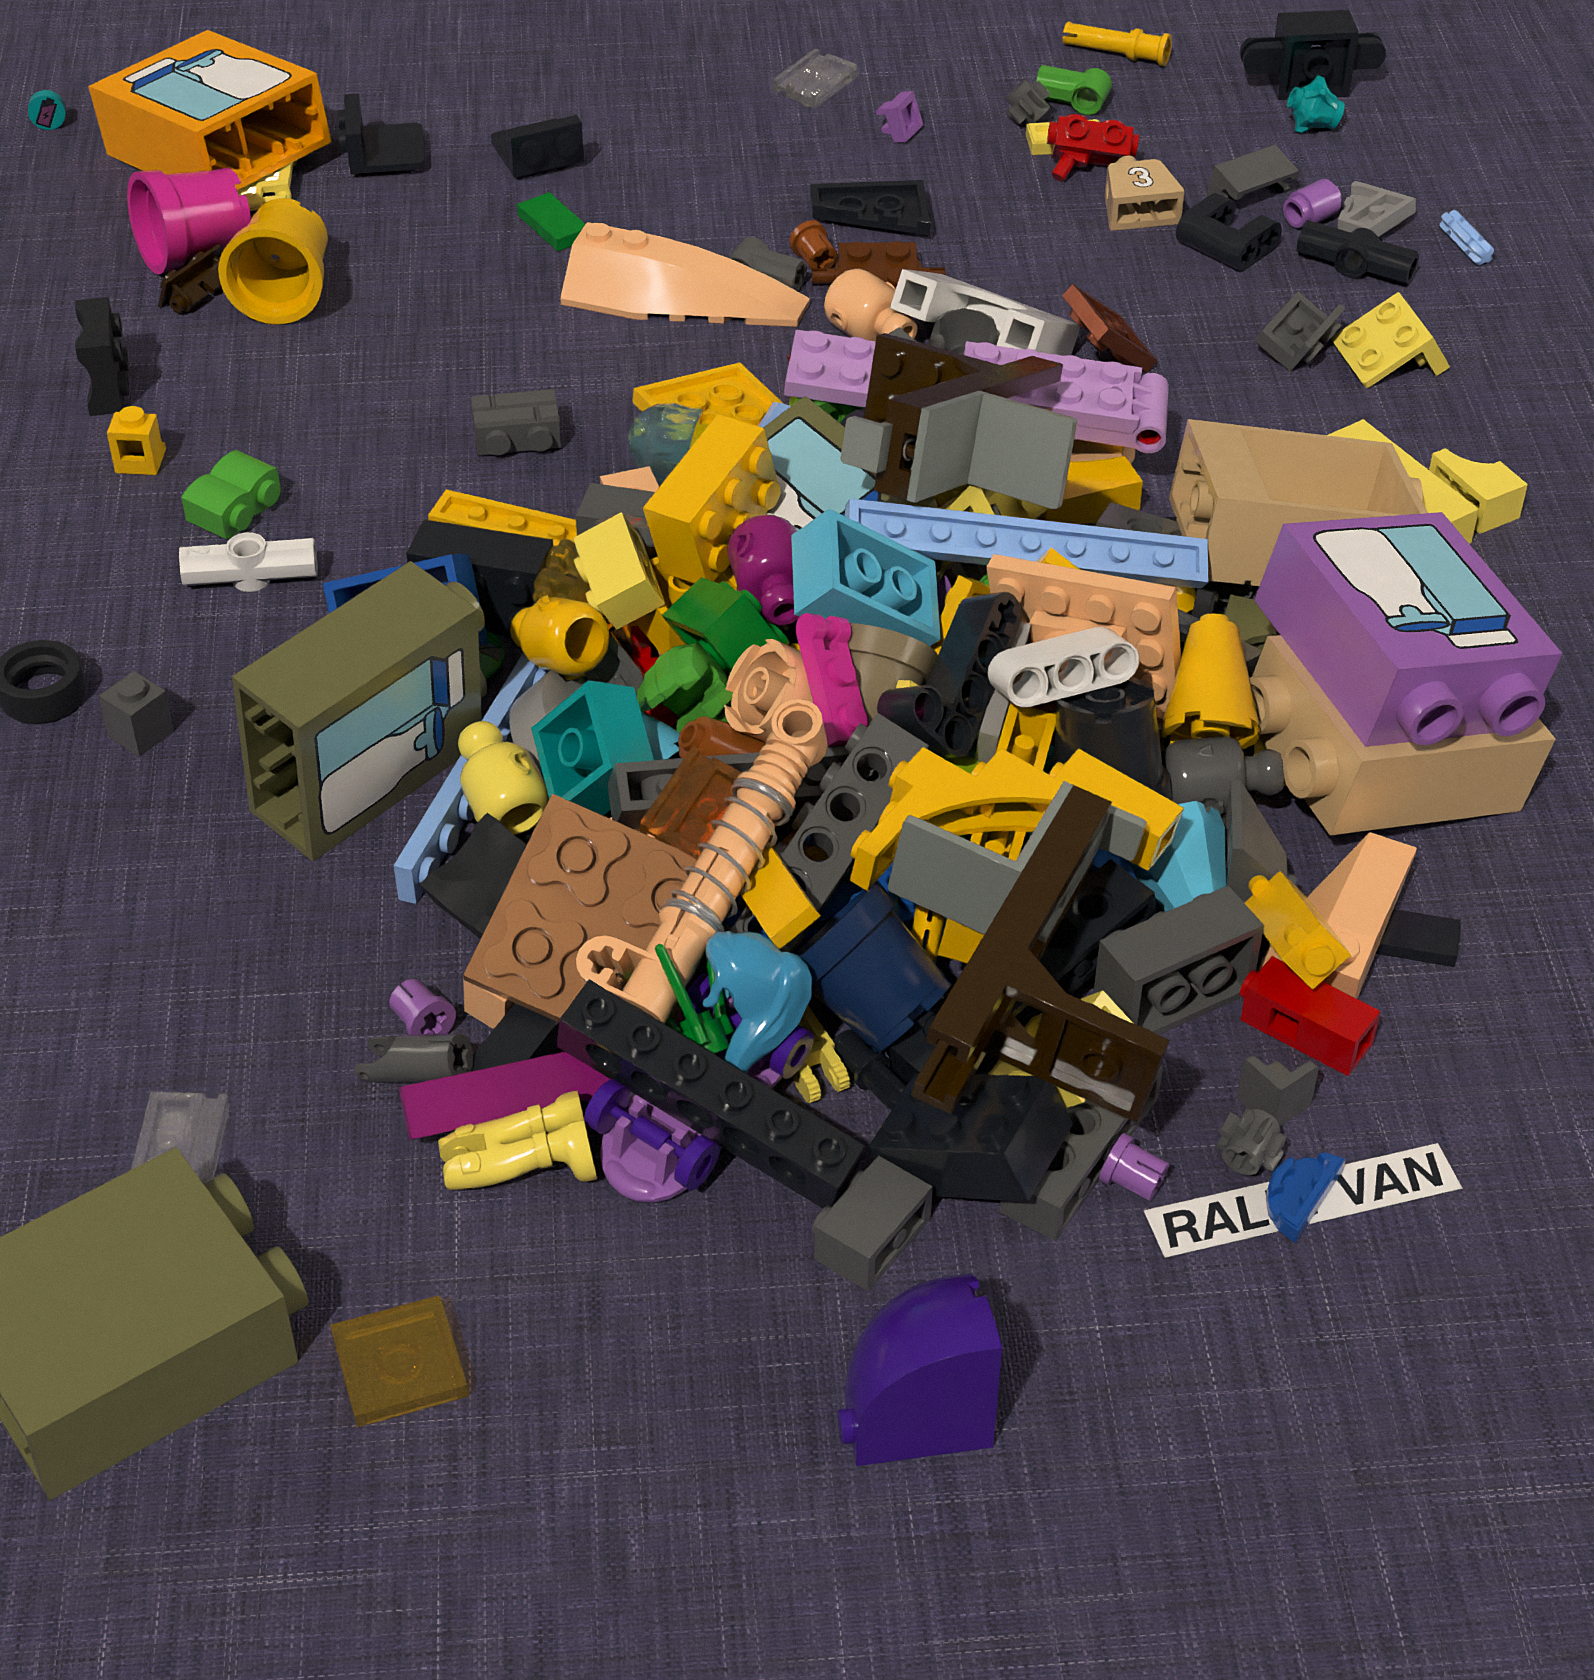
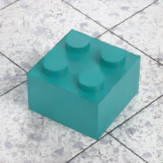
[531,680,654,816]

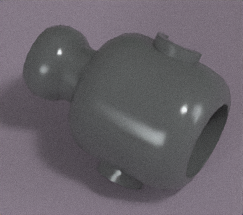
[1163,736,1284,815]

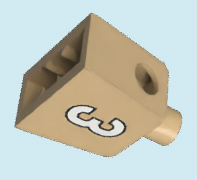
[1105,155,1184,231]

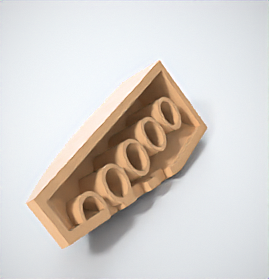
[560,222,810,327]

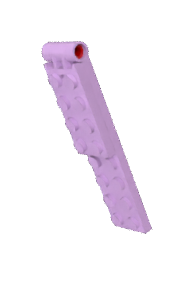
[784,330,1169,453]

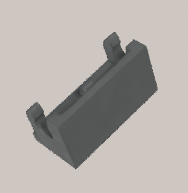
[1206,144,1299,209]

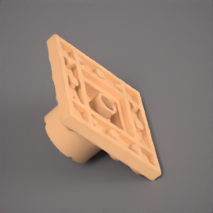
[987,554,1181,733]

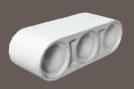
[988,627,1139,707]

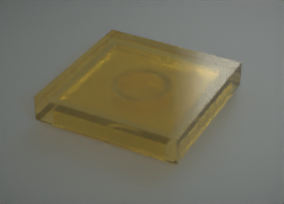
[330,1295,469,1427]

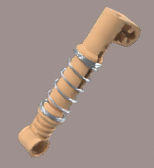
[576,699,828,1024]

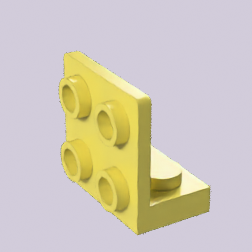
[1331,292,1450,388]

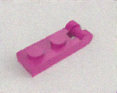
[796,613,868,747]

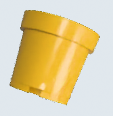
[218,198,328,324]

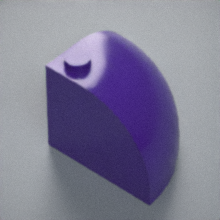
[837,1273,1002,1466]

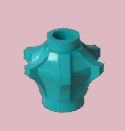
[1287,75,1345,133]

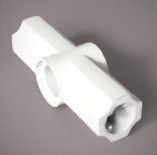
[179,532,318,592]

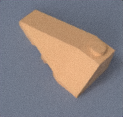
[1257,832,1417,999]

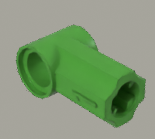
[1036,65,1112,115]

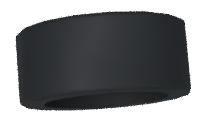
[0,640,86,724]

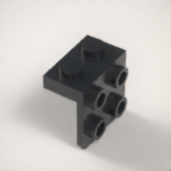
[338,94,425,175]
[491,115,584,178]

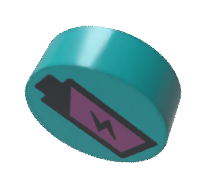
[28,90,66,130]

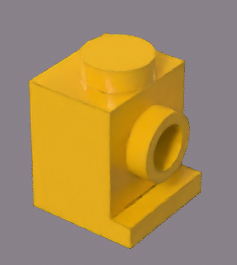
[107,406,166,475]

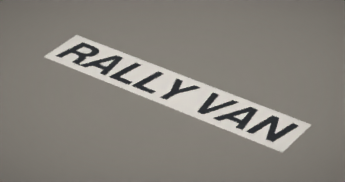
[1144,1143,1462,1258]

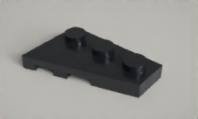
[810,180,931,236]

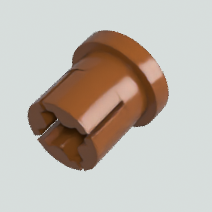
[789,220,837,270]

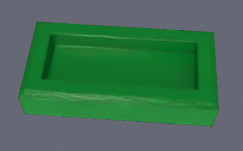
[517,192,585,251]

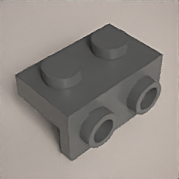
[1254,291,1345,372]

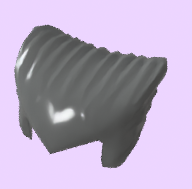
[927,308,999,355]

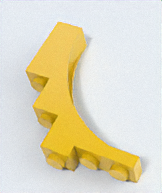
[850,747,1184,891]

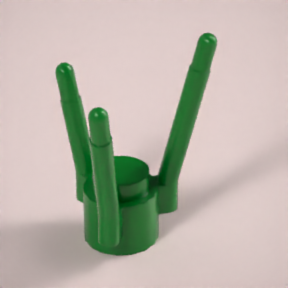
[655,944,734,1055]

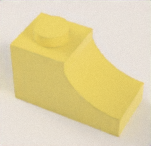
[1429,448,1528,534]

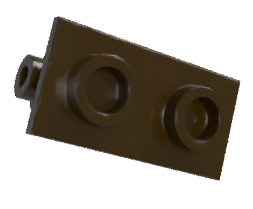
[158,244,222,313]

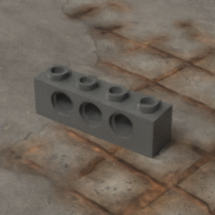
[999,1064,1163,1241]

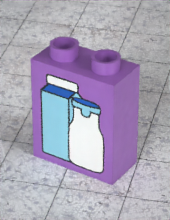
[1254,512,1563,747]

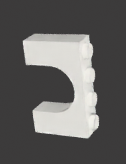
[890,269,1081,356]

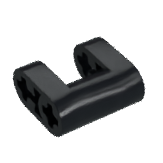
[1176,193,1282,271]

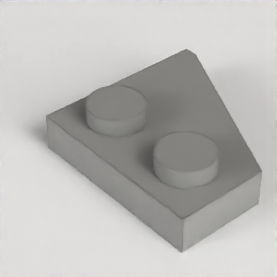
[1338,181,1416,237]

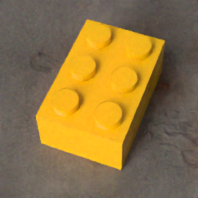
[643,414,781,583]

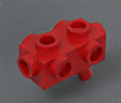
[1046,114,1139,182]

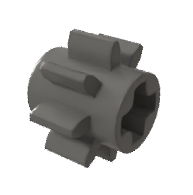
[1005,79,1050,124]
[1216,1109,1287,1175]

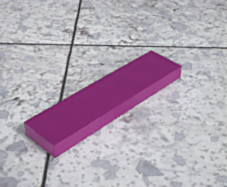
[398,1051,610,1139]

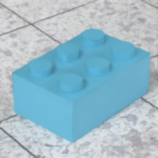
[791,509,941,646]

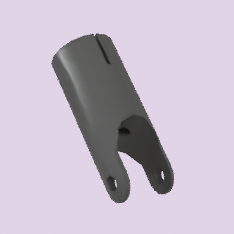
[354,1034,473,1083]

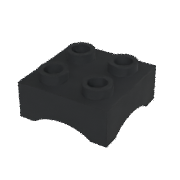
[75,297,130,416]
[420,813,527,939]

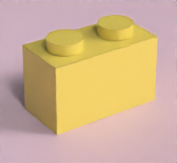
[573,512,665,630]

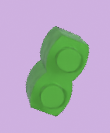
[181,450,281,539]

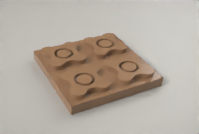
[463,794,706,1022]

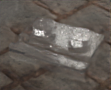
[773,48,857,108]
[131,1091,230,1183]

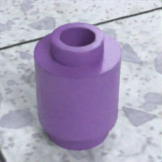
[1283,179,1341,228]

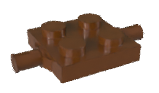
[812,241,945,289]

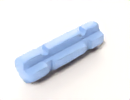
[1440,210,1494,266]

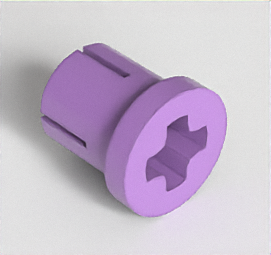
[389,979,456,1035]
[1099,1133,1170,1201]

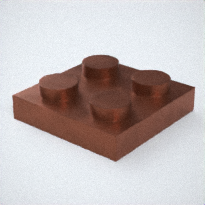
[1062,284,1158,373]

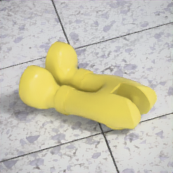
[438,1090,597,1190]

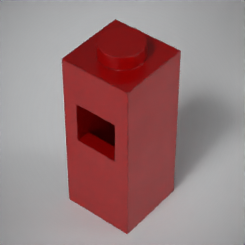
[1239,956,1381,1076]

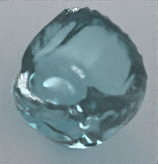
[628,403,703,481]

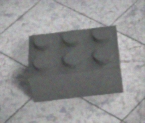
[1093,886,1264,1035]

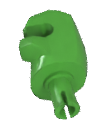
[637,642,733,732]

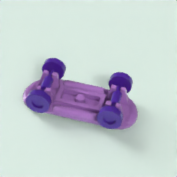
[584,972,814,1203]

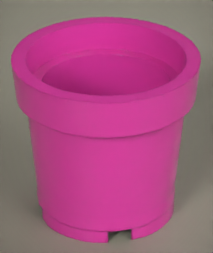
[127,168,251,274]

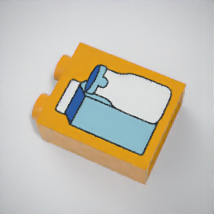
[88,30,332,190]

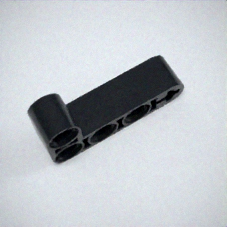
[877,592,1022,758]

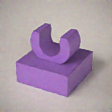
[876,91,923,143]

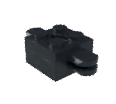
[1240,10,1386,100]

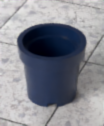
[795,880,951,1052]

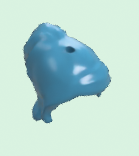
[702,931,812,1074]

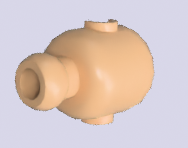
[824,269,917,341]

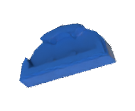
[1266,1153,1346,1243]

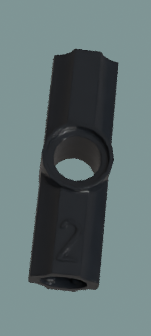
[1296,220,1420,286]

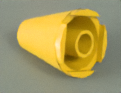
[1161,614,1260,749]

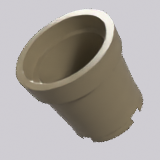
[847,623,938,726]

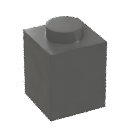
[99,671,174,757]

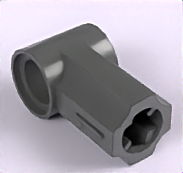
[728,237,807,292]

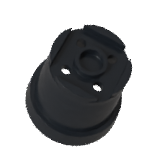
[1048,677,1172,801]

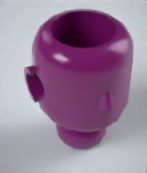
[727,515,799,625]

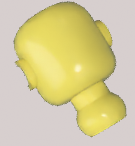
[458,721,549,836]

